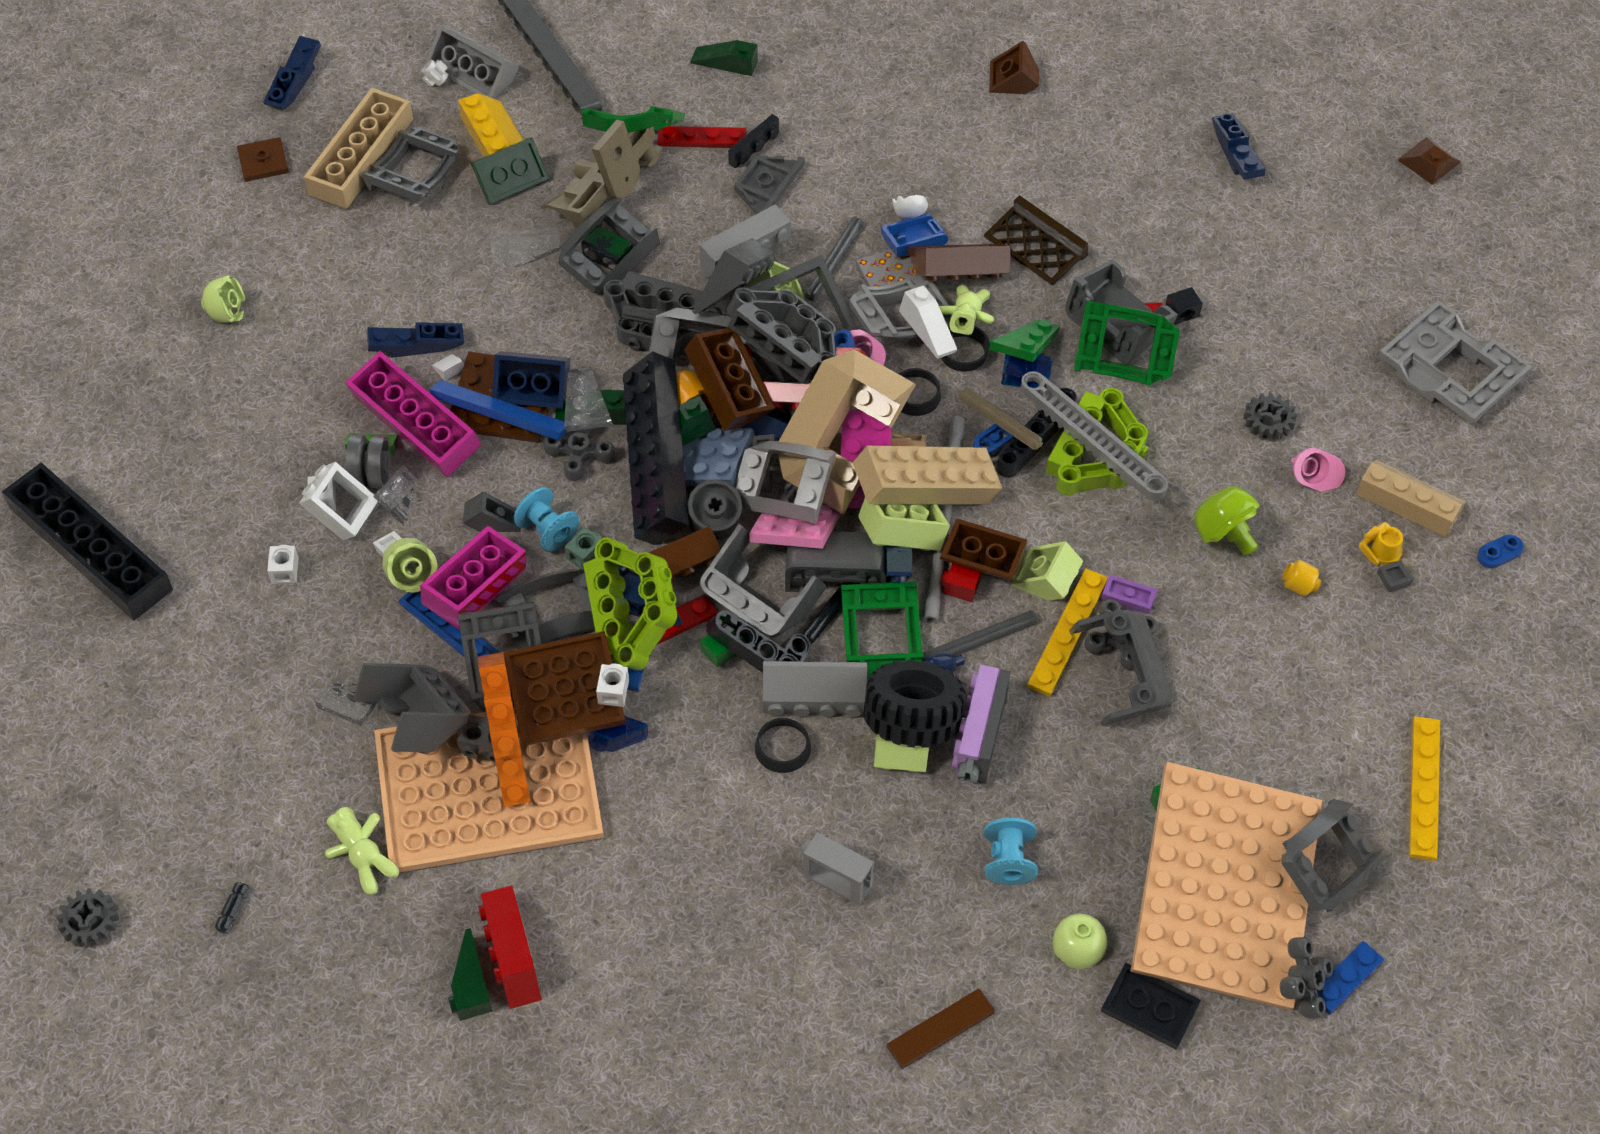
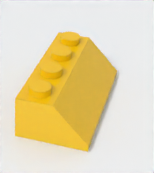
[458,93,523,157]

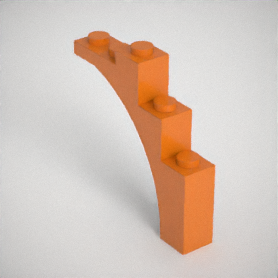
[478,652,530,807]

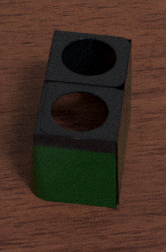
[581,226,633,270]

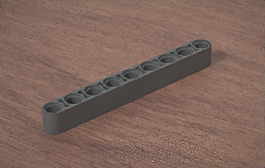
[498,0,602,119]

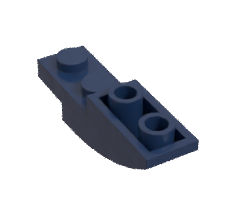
[263,36,321,110]
[1212,113,1266,180]
[367,322,464,358]

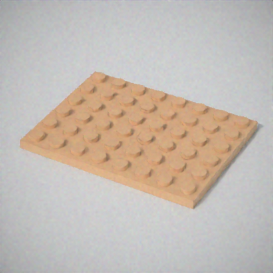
[374,707,604,872]
[1130,762,1322,1010]

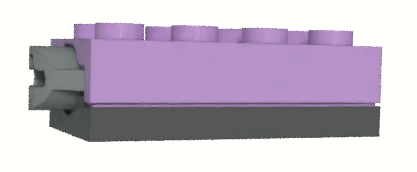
[952,664,1011,784]

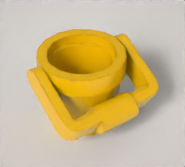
[1359,522,1403,566]

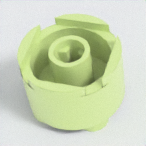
[383,538,438,593]

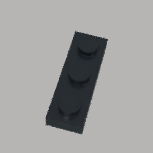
[728,114,779,168]

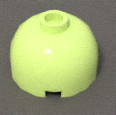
[201,275,245,323]
[1052,913,1107,969]

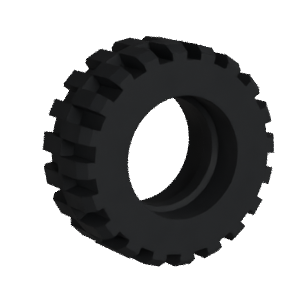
[863,660,966,748]

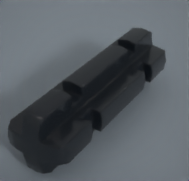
[215,882,249,934]

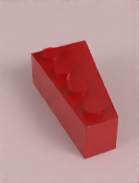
[478,885,542,1009]

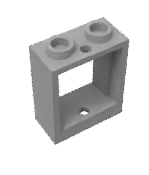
[801,832,874,905]

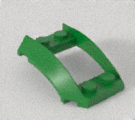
[582,106,685,133]
[1074,301,1180,385]
[841,582,923,680]

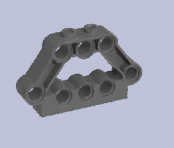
[603,271,722,357]
[727,287,836,384]

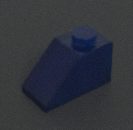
[587,716,648,752]

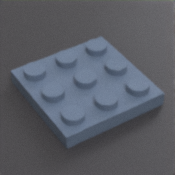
[682,428,755,486]

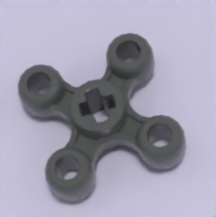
[543,416,615,481]
[1085,599,1157,671]
[1280,937,1333,1018]

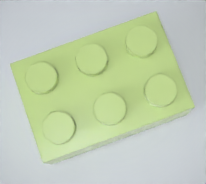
[858,497,950,551]

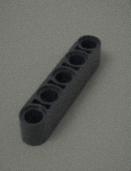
[997,388,1076,478]

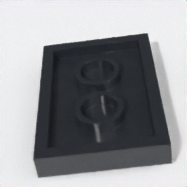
[1101,962,1201,1050]

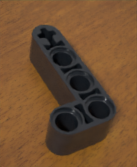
[706,610,810,673]

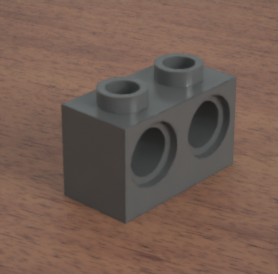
[457,715,519,763]

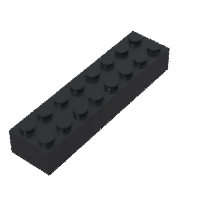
[623,351,689,545]
[2,462,173,621]

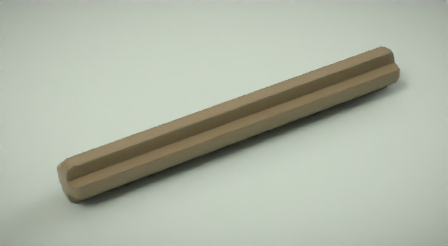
[959,387,1043,450]

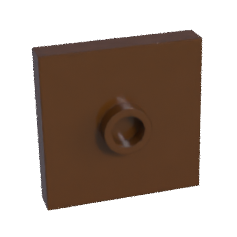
[237,137,289,182]

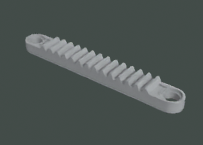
[1021,371,1168,500]

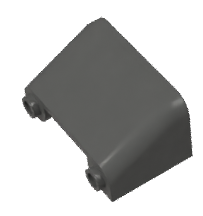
[1065,259,1178,364]
[785,531,886,592]

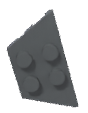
[734,155,805,214]

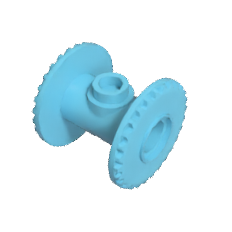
[514,487,580,552]
[984,817,1038,885]

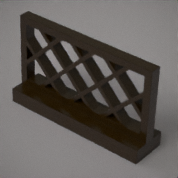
[984,195,1088,285]

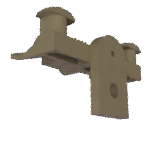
[541,120,662,230]

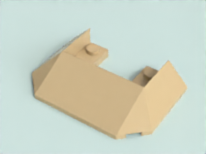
[778,350,916,514]

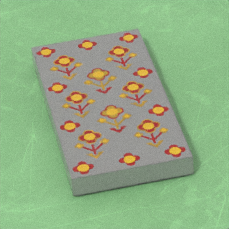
[856,244,945,287]

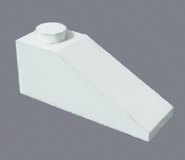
[899,285,957,359]

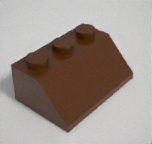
[940,518,1027,581]
[648,526,721,584]

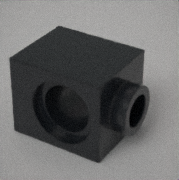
[1165,287,1203,325]

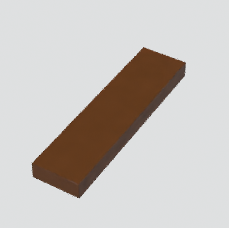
[886,988,995,1069]

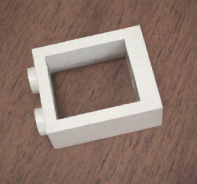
[299,462,379,540]

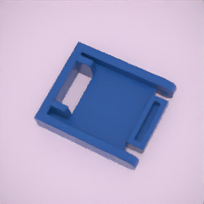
[881,214,948,257]

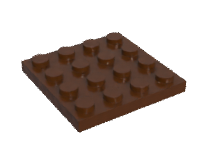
[450,351,549,443]
[503,631,626,746]

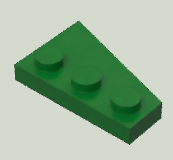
[989,320,1059,362]

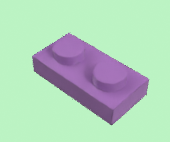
[1101,574,1158,614]

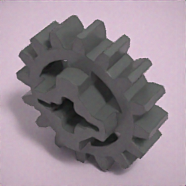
[1243,392,1297,441]
[56,888,119,948]

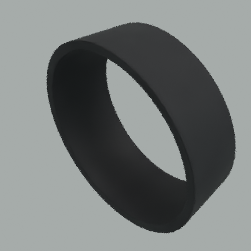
[941,326,990,372]
[899,368,941,416]
[755,718,811,773]

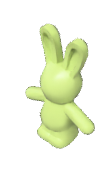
[939,285,994,335]
[325,807,399,895]

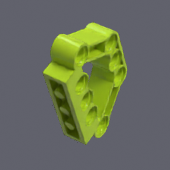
[1046,388,1149,496]
[583,537,677,671]

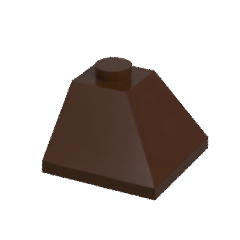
[989,41,1039,94]
[1398,137,1461,185]

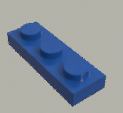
[1317,941,1384,1015]

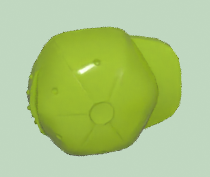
[1194,485,1260,556]

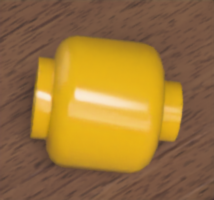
[1282,560,1321,597]

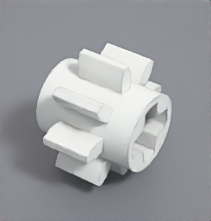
[421,60,448,86]

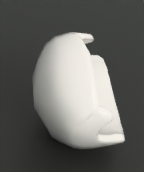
[892,195,928,220]

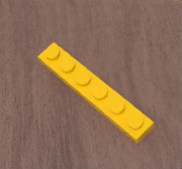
[1027,568,1108,697]
[1409,716,1440,862]

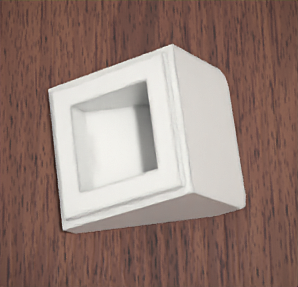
[432,354,464,381]

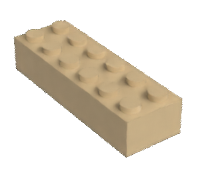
[304,88,413,209]
[853,446,1002,504]

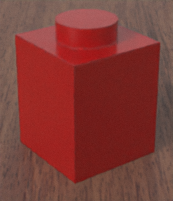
[941,563,981,602]

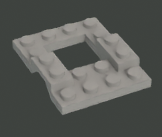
[1378,300,1532,424]

